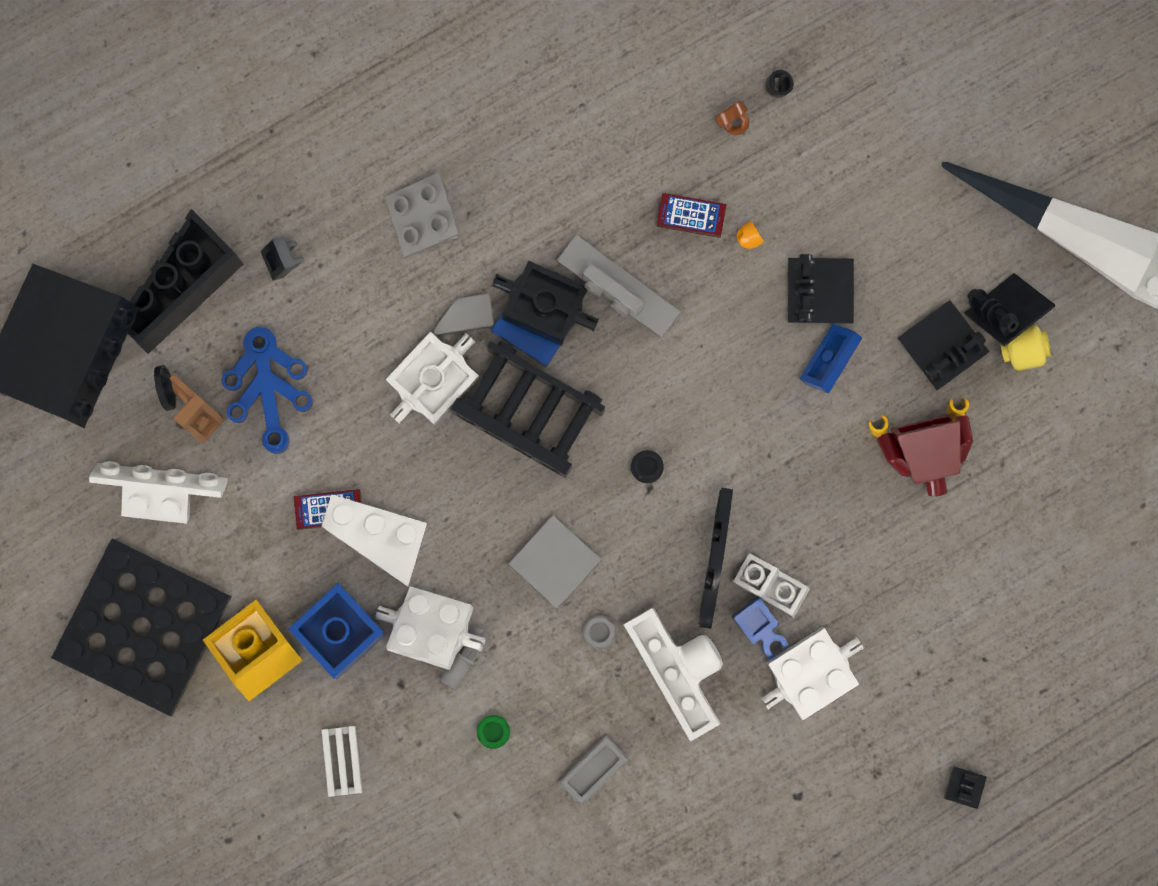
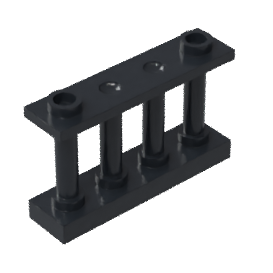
[450,341,605,479]

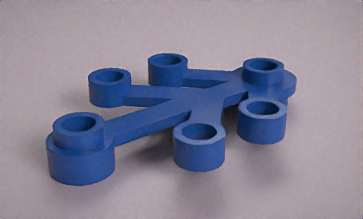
[221,327,313,454]

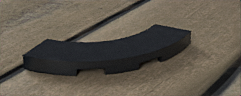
[698,488,733,629]

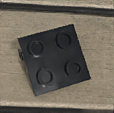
[788,254,854,324]
[964,273,1055,347]
[897,300,990,390]

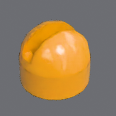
[736,220,765,249]

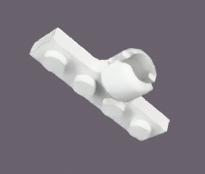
[624,608,723,742]

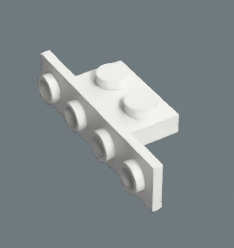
[89,461,228,524]

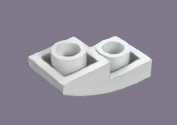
[733,553,810,618]

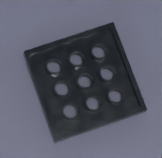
[51,539,232,717]

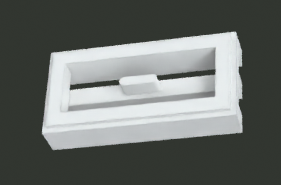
[321,726,363,797]

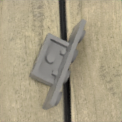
[556,235,681,339]

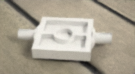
[386,332,479,425]
[375,586,485,670]
[761,627,864,720]

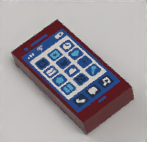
[656,193,727,238]
[294,489,362,530]

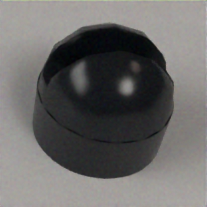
[765,70,794,98]

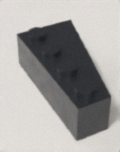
[128,209,244,354]

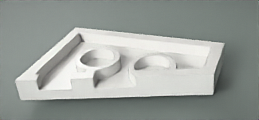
[322,494,427,587]

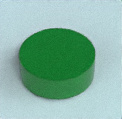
[477,715,510,749]

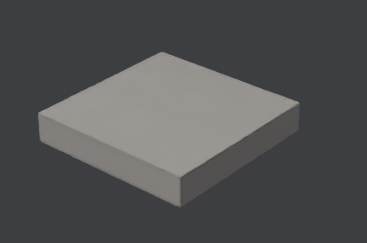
[508,515,602,609]

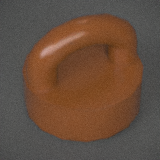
[715,100,750,135]

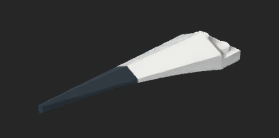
[942,162,1158,309]

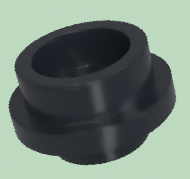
[631,450,664,484]

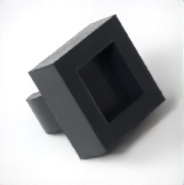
[260,236,304,281]
[943,766,987,809]

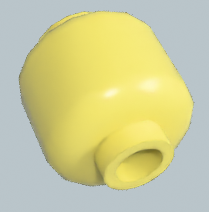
[1001,325,1051,371]

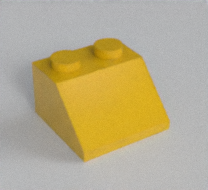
[203,599,303,702]

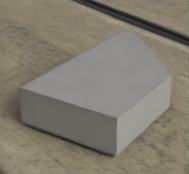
[434,293,494,337]

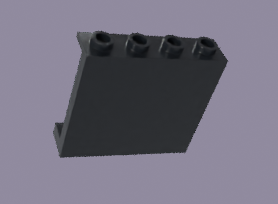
[0,263,140,428]

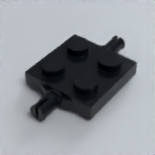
[491,261,599,346]

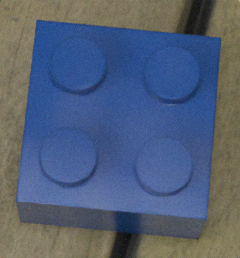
[288,583,386,680]

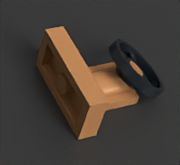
[154,365,225,444]

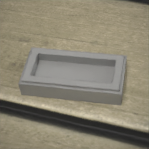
[558,735,629,806]

